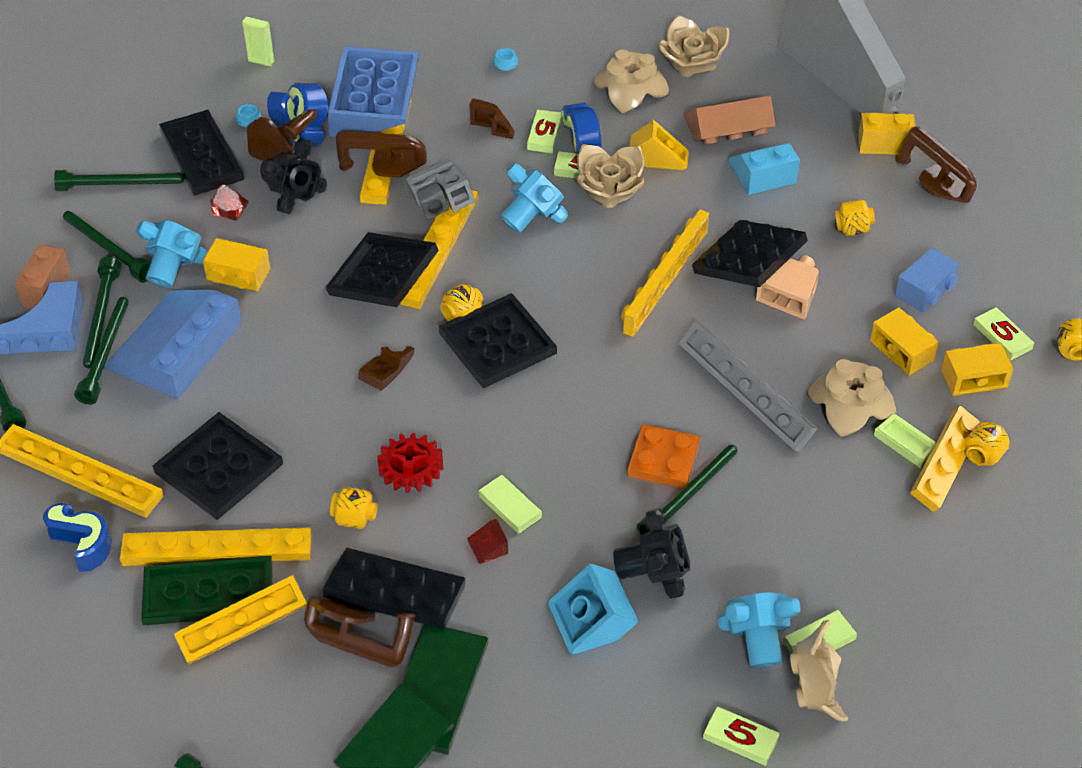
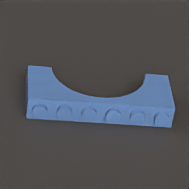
[0,281,83,354]

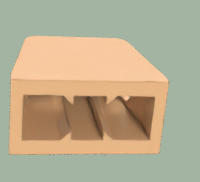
[756,255,819,319]

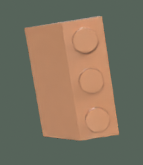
[683,95,776,145]

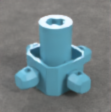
[500,164,568,234]
[136,220,208,288]
[717,592,801,668]

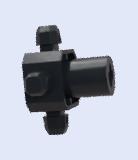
[260,139,327,214]
[613,508,690,599]

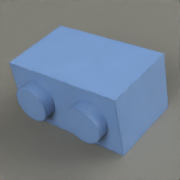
[895,248,959,313]

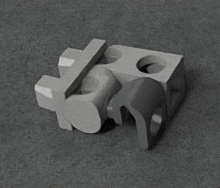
[406,159,475,220]

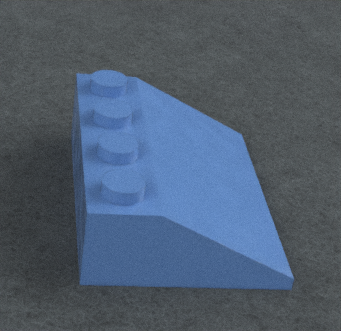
[328,46,419,137]
[105,290,242,399]

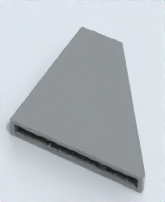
[779,0,906,114]

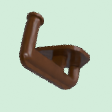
[247,109,318,161]
[896,126,977,203]
[336,131,427,178]
[304,597,416,667]

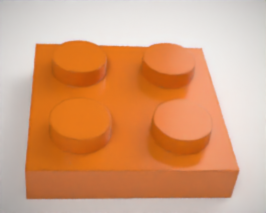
[628,424,701,489]

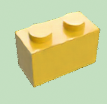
[858,113,916,155]
[203,238,271,292]
[870,307,939,376]
[941,343,1014,396]

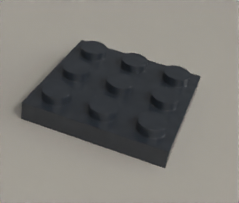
[692,220,808,287]
[326,232,439,307]
[439,293,557,389]
[152,412,283,520]

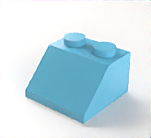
[728,143,800,195]
[547,563,639,655]

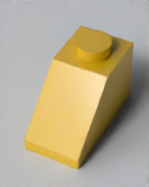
[630,120,689,170]

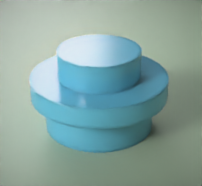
[493,48,518,71]
[235,104,261,127]

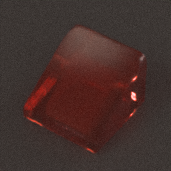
[210,184,249,221]
[467,519,508,564]

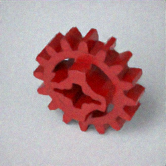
[377,433,444,493]

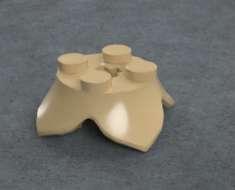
[658,15,729,77]
[594,50,669,114]
[576,144,645,208]
[807,359,896,437]
[790,620,848,721]

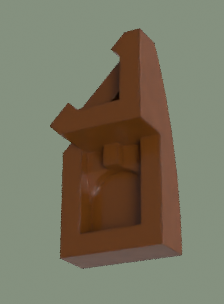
[469,98,515,139]
[358,346,415,391]

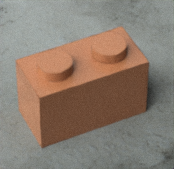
[15,244,71,308]

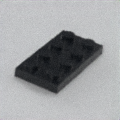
[159,109,244,196]
[323,547,466,629]

